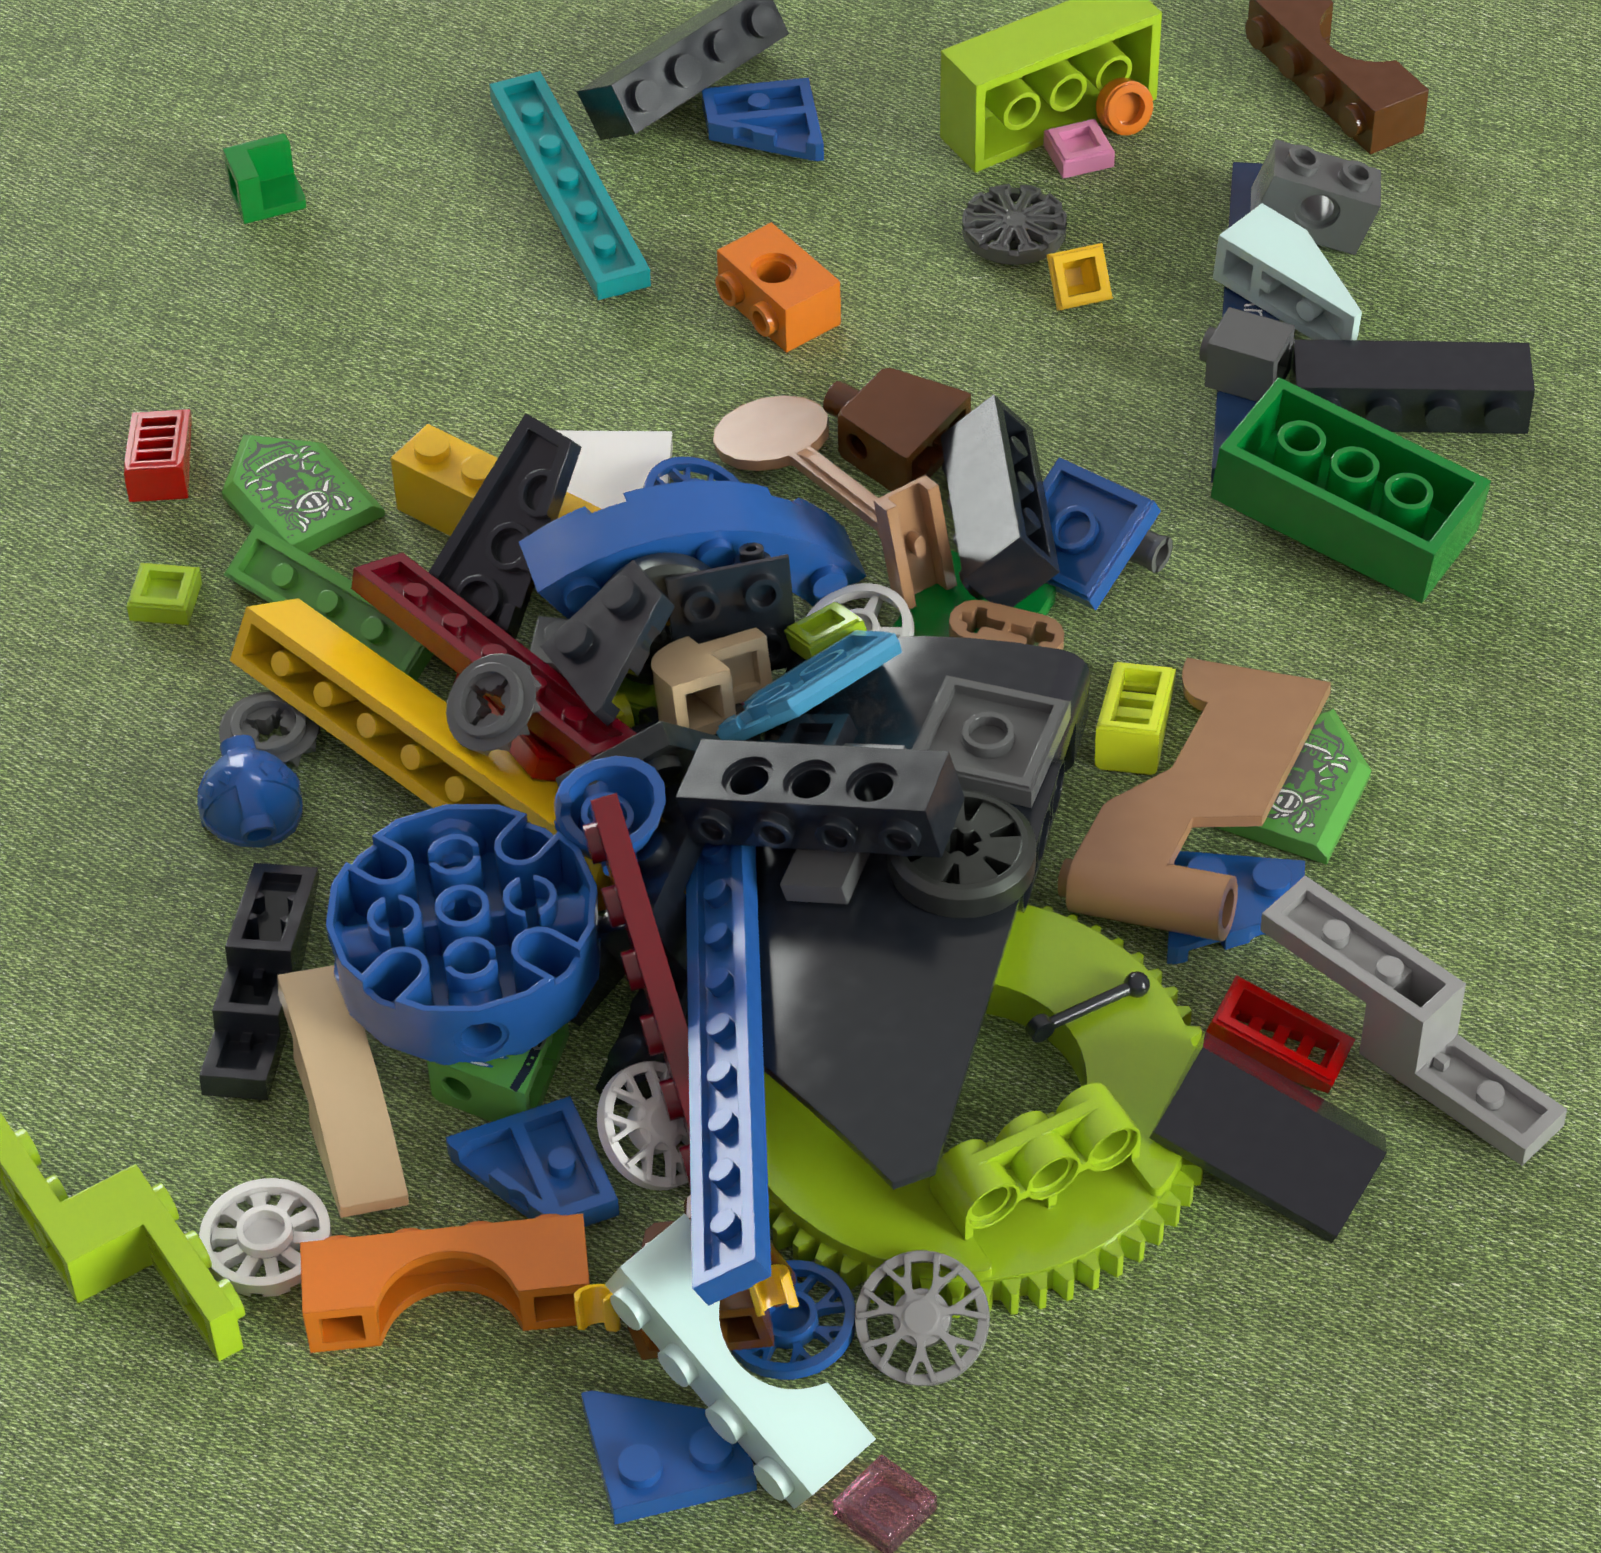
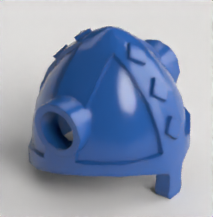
[197,735,303,848]
[554,756,666,876]

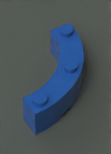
[519,480,867,619]

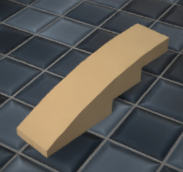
[278,965,409,1218]

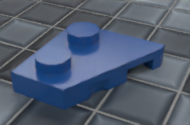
[446,1096,619,1227]
[581,1390,757,1525]

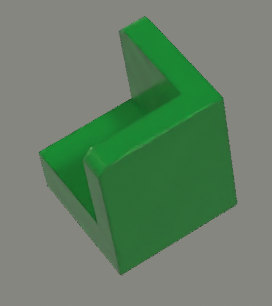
[223,133,307,224]

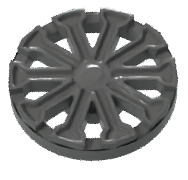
[962,184,1067,265]

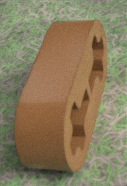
[949,600,1064,650]

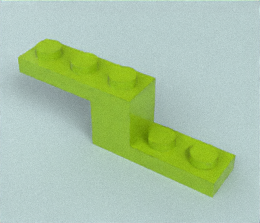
[0,1112,245,1362]

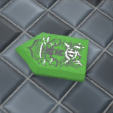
[222,434,385,554]
[1215,708,1371,865]

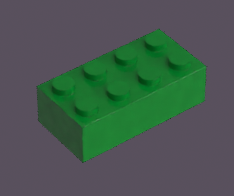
[1210,377,1491,604]

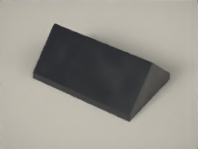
[1149,1031,1387,1243]

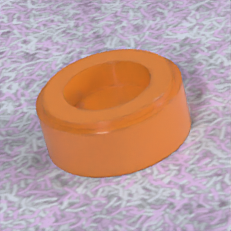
[1096,77,1153,135]

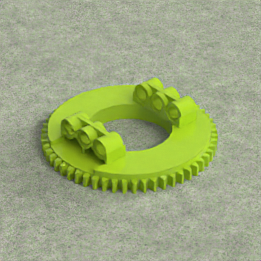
[764,905,1204,1318]

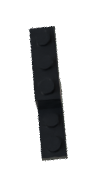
[595,784,705,1106]

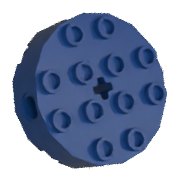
[326,804,601,1065]

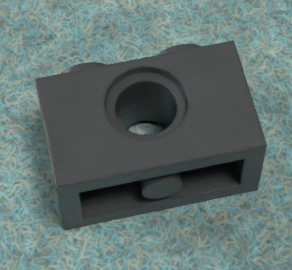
[1250,139,1381,255]

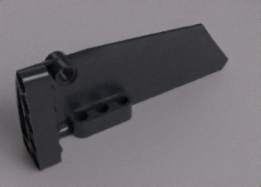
[756,636,1090,1190]

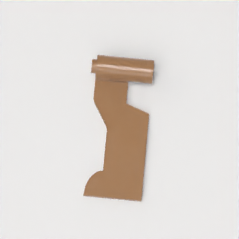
[1058,658,1331,941]

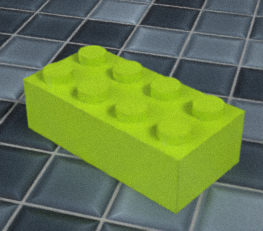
[940,0,1162,173]

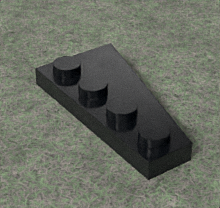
[429,413,582,639]

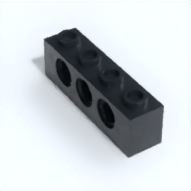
[676,739,965,858]

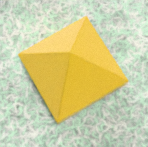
[1046,243,1113,311]

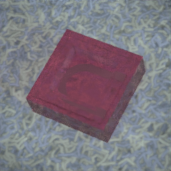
[833,1454,937,1553]

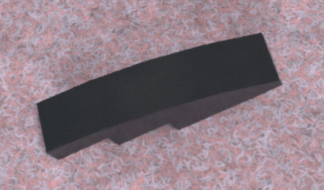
[199,863,319,1101]

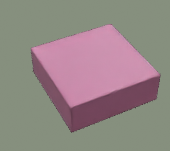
[1044,119,1115,179]

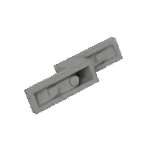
[1260,876,1567,1166]

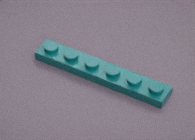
[489,71,651,300]

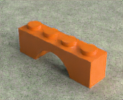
[300,1214,590,1353]

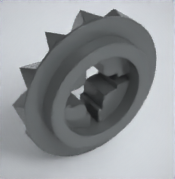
[446,653,542,756]
[219,691,321,767]

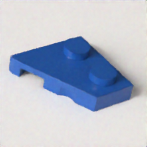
[702,77,824,161]
[1167,851,1305,965]

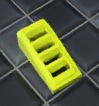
[1095,662,1176,775]

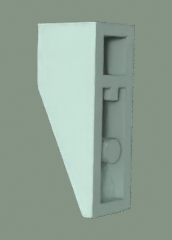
[1213,203,1362,340]

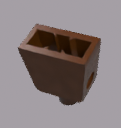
[823,368,971,492]

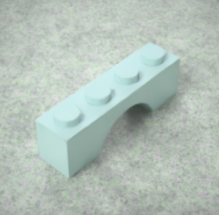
[605,1213,876,1509]

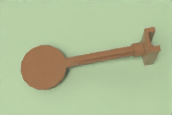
[713,395,957,610]

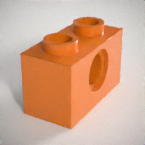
[715,222,841,353]

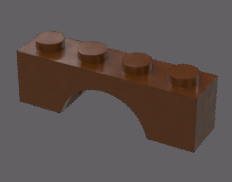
[1245,0,1429,155]

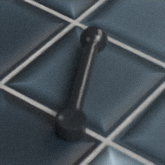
[1025,971,1150,1043]

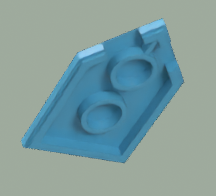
[716,630,902,741]

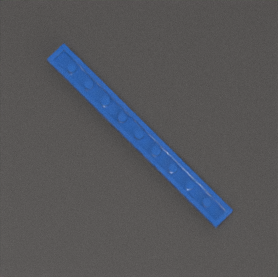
[686,843,772,1306]

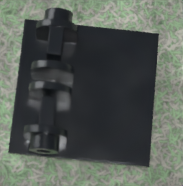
[665,542,796,671]

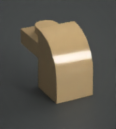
[651,627,772,735]

